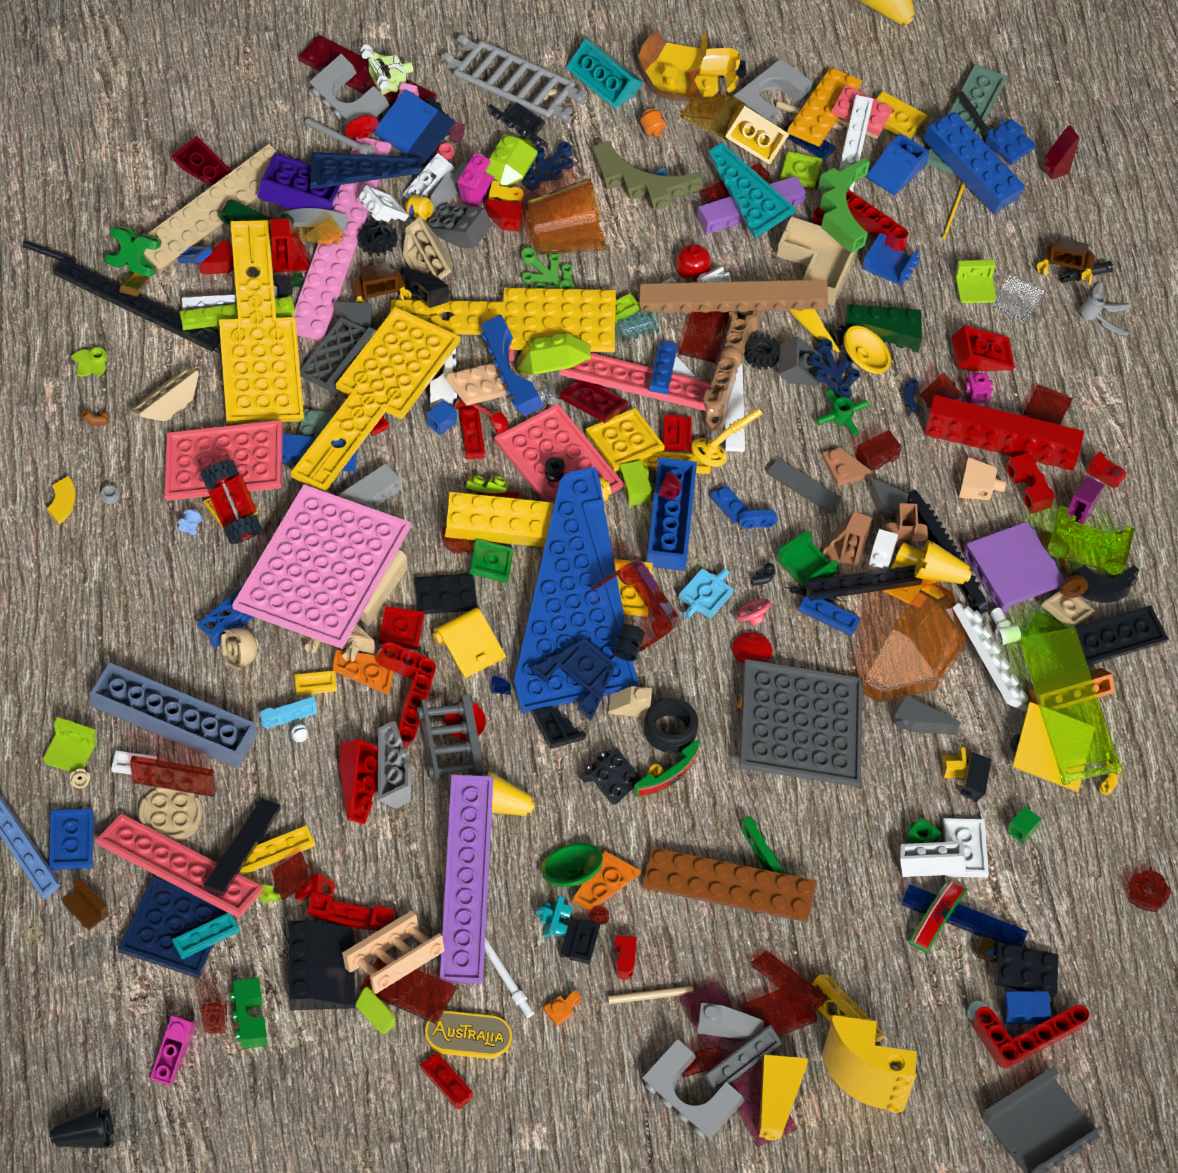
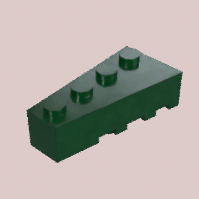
[845,304,922,353]

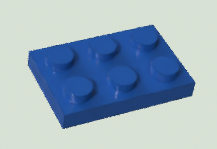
[49,809,94,870]

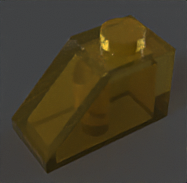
[301,216,346,246]

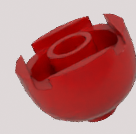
[675,244,712,281]

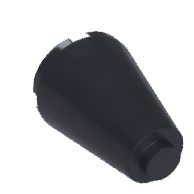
[50,1103,115,1149]

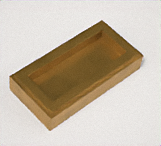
[120,272,150,297]

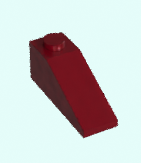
[1042,125,1080,180]

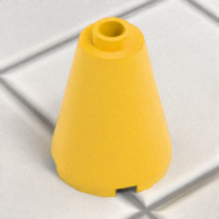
[914,540,972,584]
[486,771,535,816]

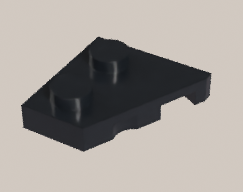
[533,707,586,749]

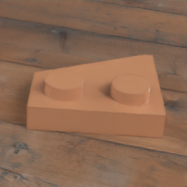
[822,447,872,486]

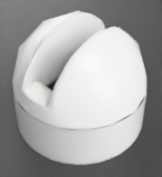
[291,724,308,742]

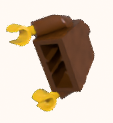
[1037,239,1095,285]
[353,263,411,303]

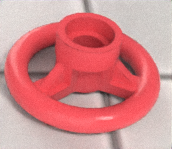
[734,599,771,625]

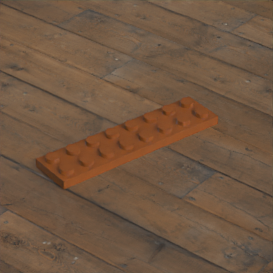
[643,847,817,922]

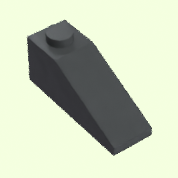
[893,695,961,735]

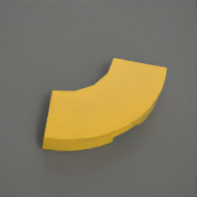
[47,476,76,525]

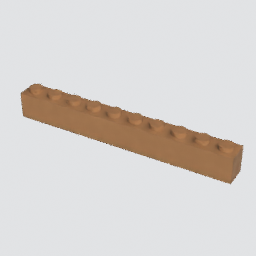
[640,280,828,314]

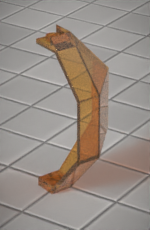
[863,582,966,702]

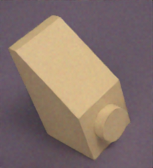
[608,686,652,718]

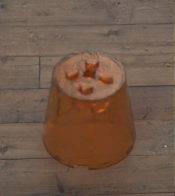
[526,178,606,255]

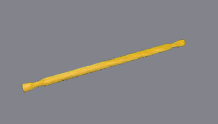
[942,182,965,239]

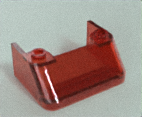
[591,560,679,652]

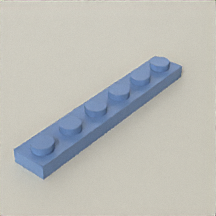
[0,794,61,899]

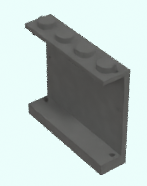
[982,1066,1103,1173]

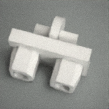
[697,266,731,283]

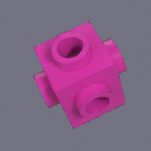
[964,373,993,403]

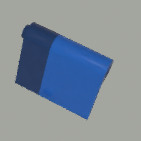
[375,89,456,167]

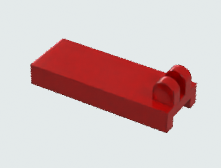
[420,1052,473,1109]

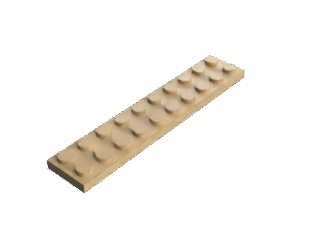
[144,144,279,273]

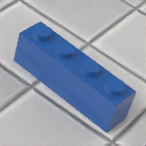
[282,434,359,471]

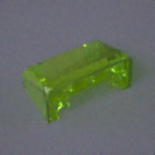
[1047,505,1135,575]

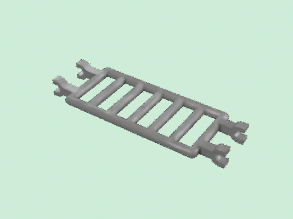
[442,35,587,124]

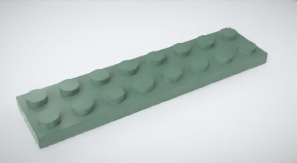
[927,64,1008,176]

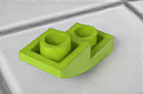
[465,475,509,494]

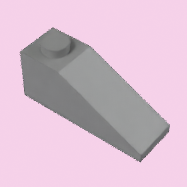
[697,1003,764,1040]

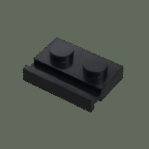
[560,917,600,965]

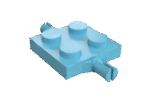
[679,568,734,619]

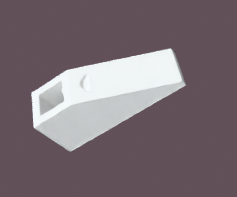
[402,153,457,200]

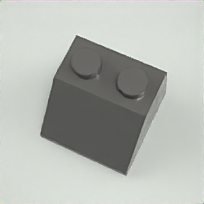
[778,336,821,386]

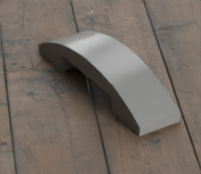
[276,208,349,232]

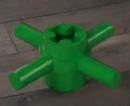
[816,389,869,436]

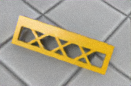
[803,974,886,1042]

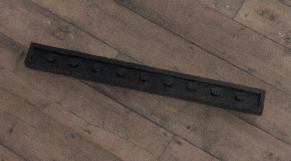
[53,258,220,352]

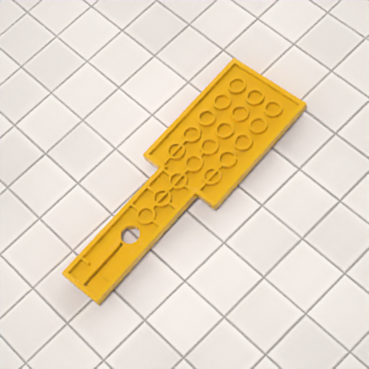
[219,220,304,424]
[390,288,616,352]
[291,307,460,492]

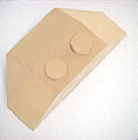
[403,217,453,279]
[130,368,199,422]

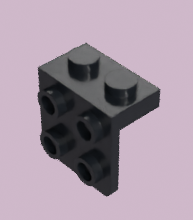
[579,748,641,805]

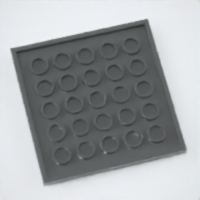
[739,659,863,787]

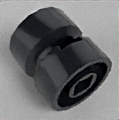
[612,624,645,661]

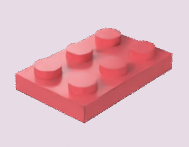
[831,85,894,136]

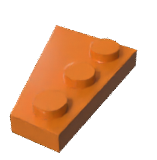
[333,650,394,696]
[572,851,641,912]

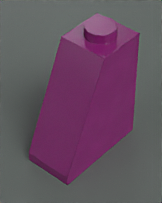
[1061,476,1105,535]

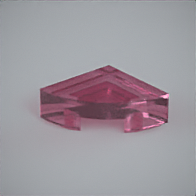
[449,123,465,144]

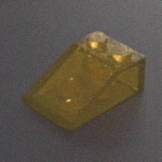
[680,95,746,140]

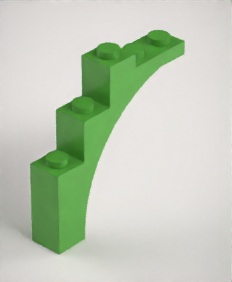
[818,158,870,253]

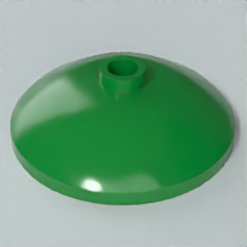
[541,843,603,888]

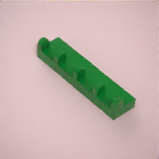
[741,817,787,874]

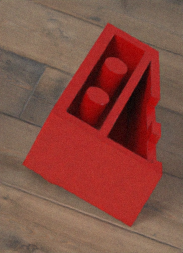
[270,218,310,273]

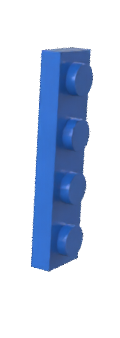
[649,341,678,395]

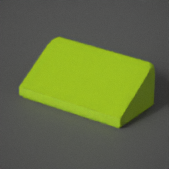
[356,987,395,1035]

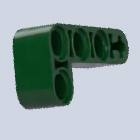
[219,199,294,245]

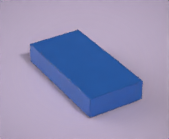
[177,247,213,263]

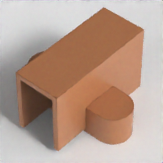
[885,503,928,549]

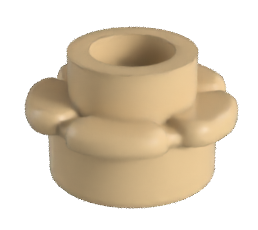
[69,768,90,788]

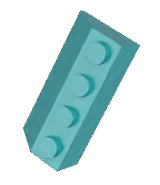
[566,39,643,109]

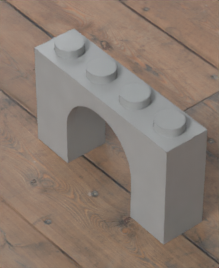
[309,54,389,126]
[732,59,812,123]
[643,1039,745,1140]

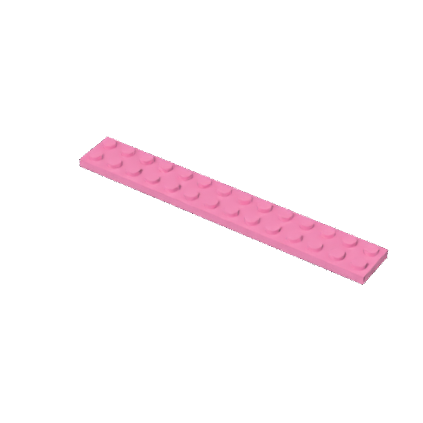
[292,138,392,341]

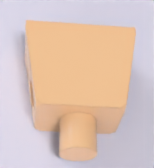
[959,457,1006,500]

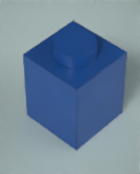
[427,400,457,435]

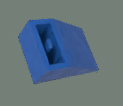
[866,133,929,196]

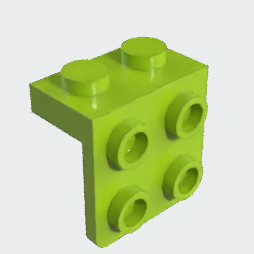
[955,259,997,304]
[43,717,97,773]

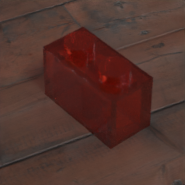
[855,430,902,471]

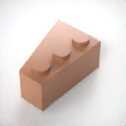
[822,511,872,568]

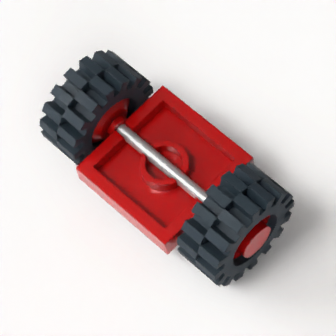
[200,459,263,544]

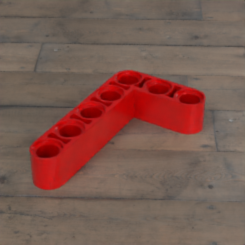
[812,189,908,251]
[375,642,436,749]
[972,1004,1090,1069]

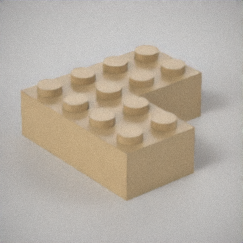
[777,216,858,306]

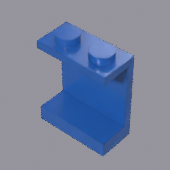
[862,233,920,286]

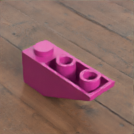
[150,1015,198,1086]

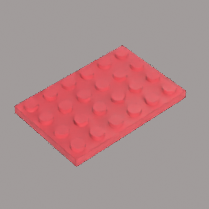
[494,404,624,503]
[164,420,283,501]

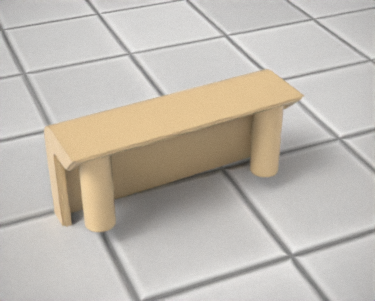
[360,550,408,627]

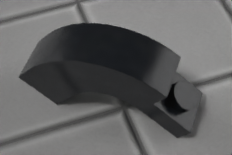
[1071,564,1139,603]

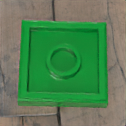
[469,539,514,583]

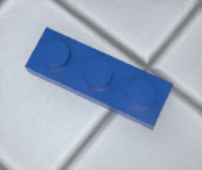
[798,595,861,636]

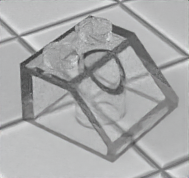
[992,274,1046,324]

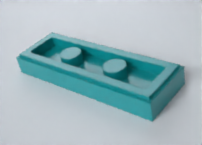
[172,913,240,960]

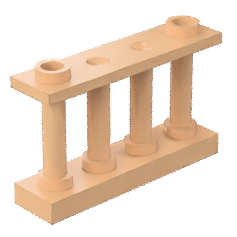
[342,911,445,994]

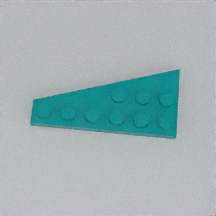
[708,142,796,239]

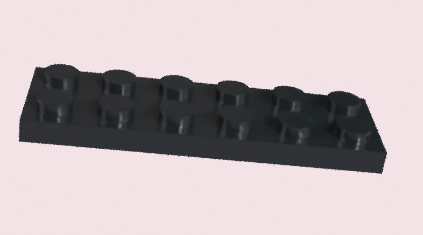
[1048,605,1168,673]

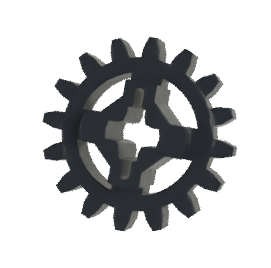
[357,220,398,256]

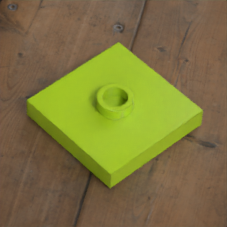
[780,151,822,189]

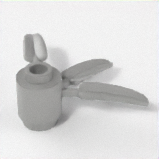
[1080,282,1130,336]

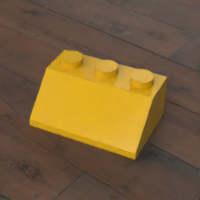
[725,103,789,165]

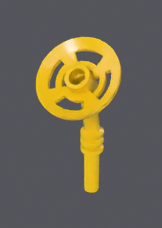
[691,408,762,467]

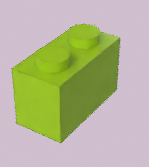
[618,460,654,507]

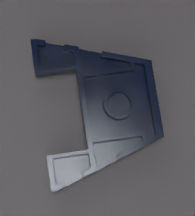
[531,639,616,721]

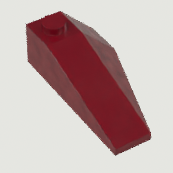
[171,136,232,186]

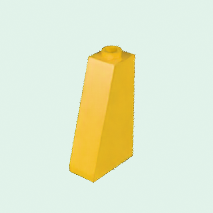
[759,1055,808,1140]

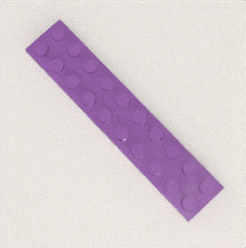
[440,775,494,984]

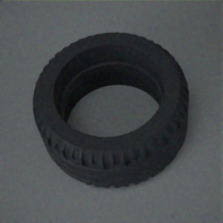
[644,698,698,753]

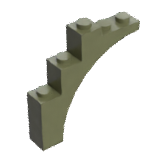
[593,141,704,211]

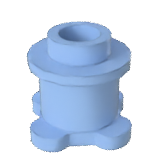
[178,509,202,535]

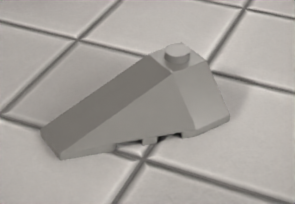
[378,721,411,809]

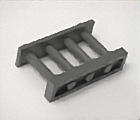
[417,694,484,784]

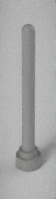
[305,118,375,155]

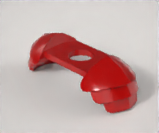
[454,397,509,435]

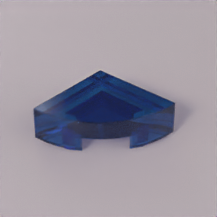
[491,676,512,695]

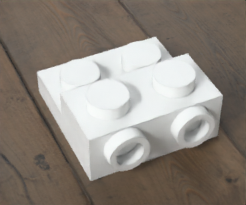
[358,185,409,222]

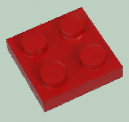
[378,606,425,650]

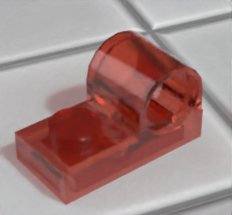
[202,1002,227,1034]

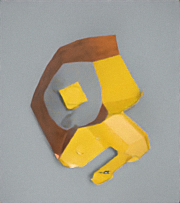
[639,27,740,101]

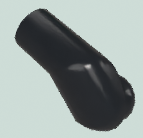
[751,563,775,586]

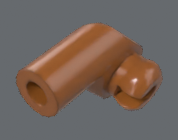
[81,409,110,426]

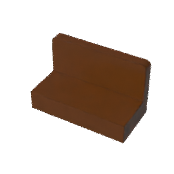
[62,878,109,930]

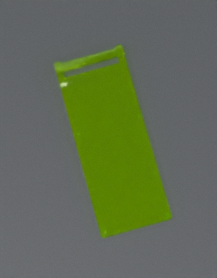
[1019,628,1123,785]

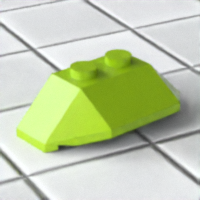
[486,134,538,187]
[516,333,591,375]

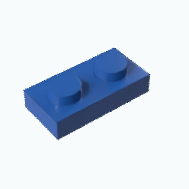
[710,485,750,524]

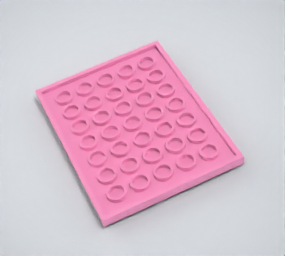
[232,485,411,649]

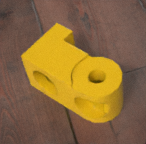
[489,180,524,203]

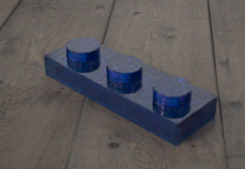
[783,120,835,161]

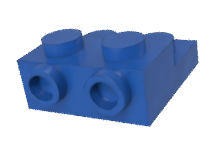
[985,118,1036,165]

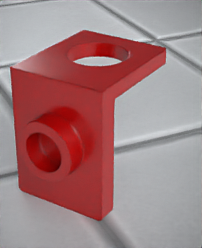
[295,873,335,901]

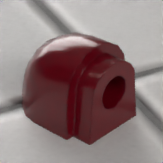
[658,471,681,499]

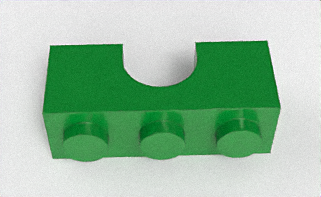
[230,977,268,1049]

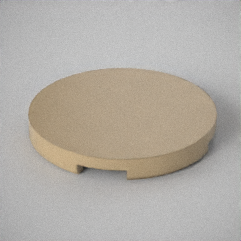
[139,784,202,842]

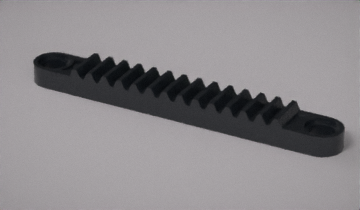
[906,489,989,614]

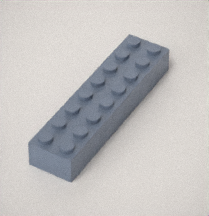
[89,662,257,768]

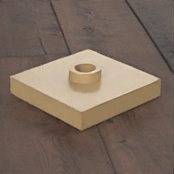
[1042,590,1096,629]

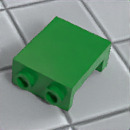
[776,530,838,589]

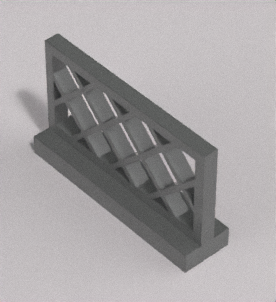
[300,317,376,397]

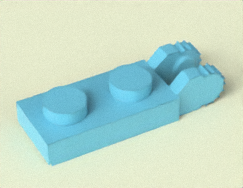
[260,696,317,728]

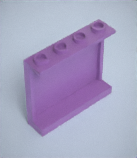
[963,521,1065,614]

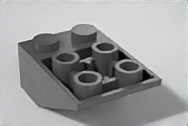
[427,204,493,249]

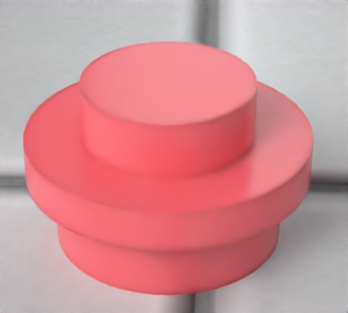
[437,143,455,160]

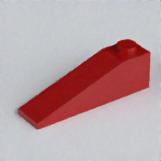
[339,739,378,825]

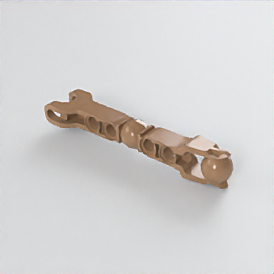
[704,310,761,430]

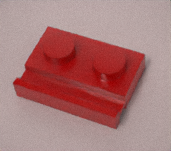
[663,415,692,452]

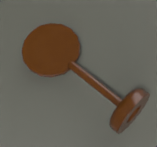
[1039,532,1088,598]

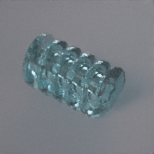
[617,311,659,343]

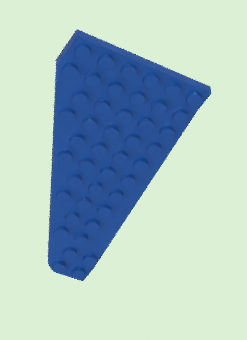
[513,467,639,714]

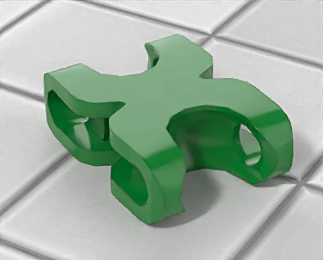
[104,226,162,276]

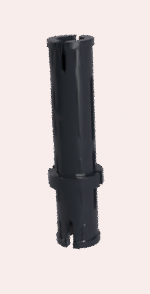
[1059,261,1113,284]

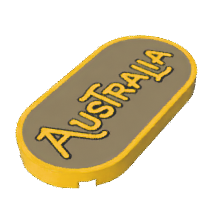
[425,1011,512,1059]

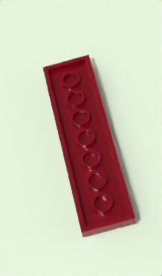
[299,35,437,108]

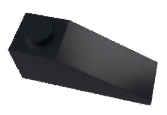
[400,267,450,308]

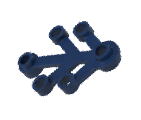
[523,142,574,190]
[809,339,860,398]

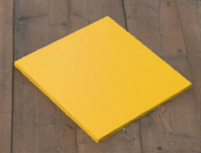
[1012,702,1095,792]

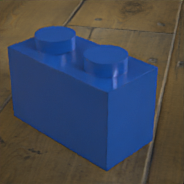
[1002,990,1051,1024]

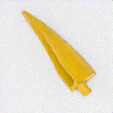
[789,309,840,353]

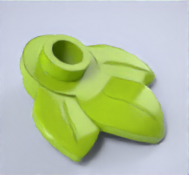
[71,347,107,377]

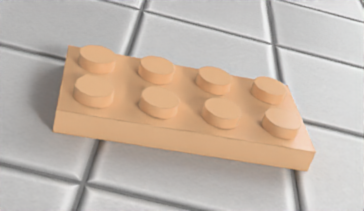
[446,362,522,405]

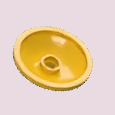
[844,326,891,374]

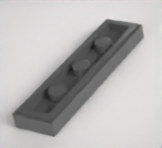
[767,458,842,514]
[703,1025,782,1093]

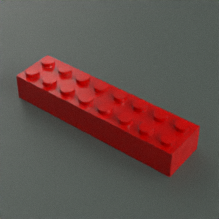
[925,395,1084,471]

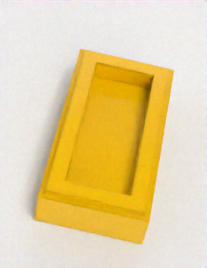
[294,670,337,695]

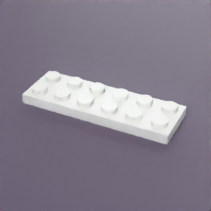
[952,603,1029,711]

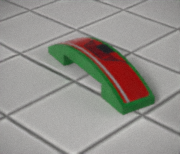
[634,740,700,797]
[909,879,968,954]

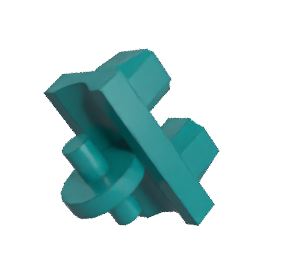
[536,895,573,938]

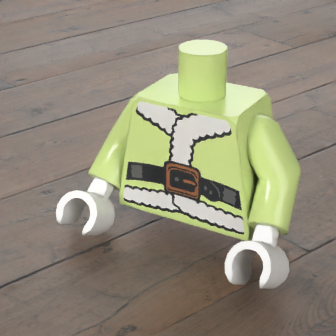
[360,44,413,95]

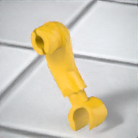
[1099,755,1119,795]

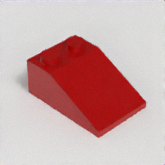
[951,325,1015,372]

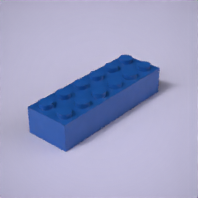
[923,111,1025,214]
[647,457,697,571]

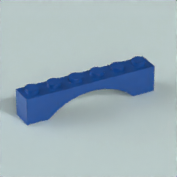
[481,314,544,416]

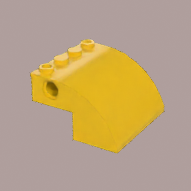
[822,1015,917,1113]

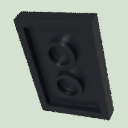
[414,573,478,615]
[994,942,1058,997]

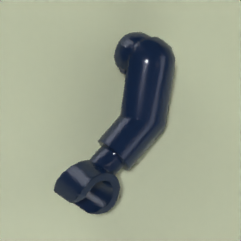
[902,378,920,417]

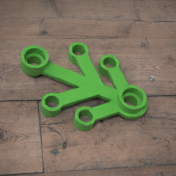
[521,247,576,289]

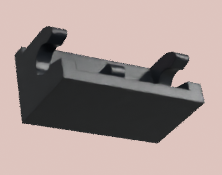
[960,752,992,802]

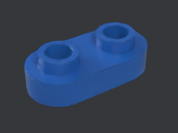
[738,510,778,529]

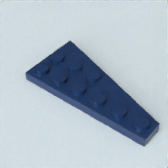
[310,152,421,189]

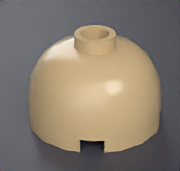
[221,627,259,669]

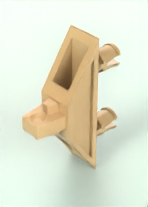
[299,624,375,662]

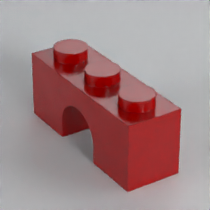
[1005,452,1055,514]

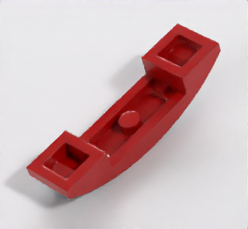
[307,892,395,931]

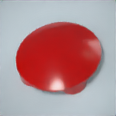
[732,632,773,664]

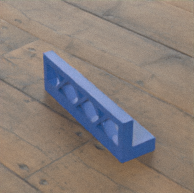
[197,587,254,649]

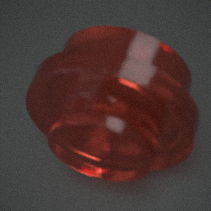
[588,906,610,925]

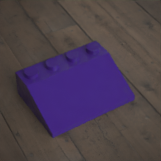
[257,153,341,210]

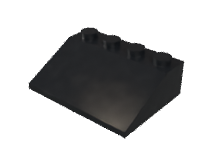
[288,920,355,1011]

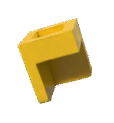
[942,747,967,778]

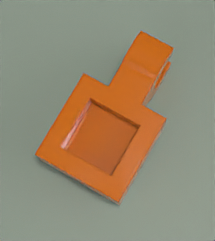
[543,990,582,1027]

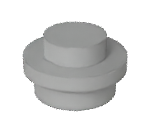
[100,485,120,504]

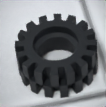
[745,334,780,370]

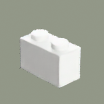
[868,529,898,571]

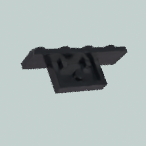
[488,102,548,148]

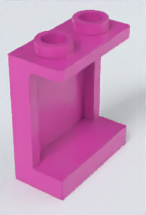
[457,153,495,207]

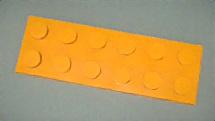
[787,67,862,147]

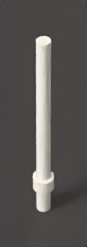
[485,936,534,1018]

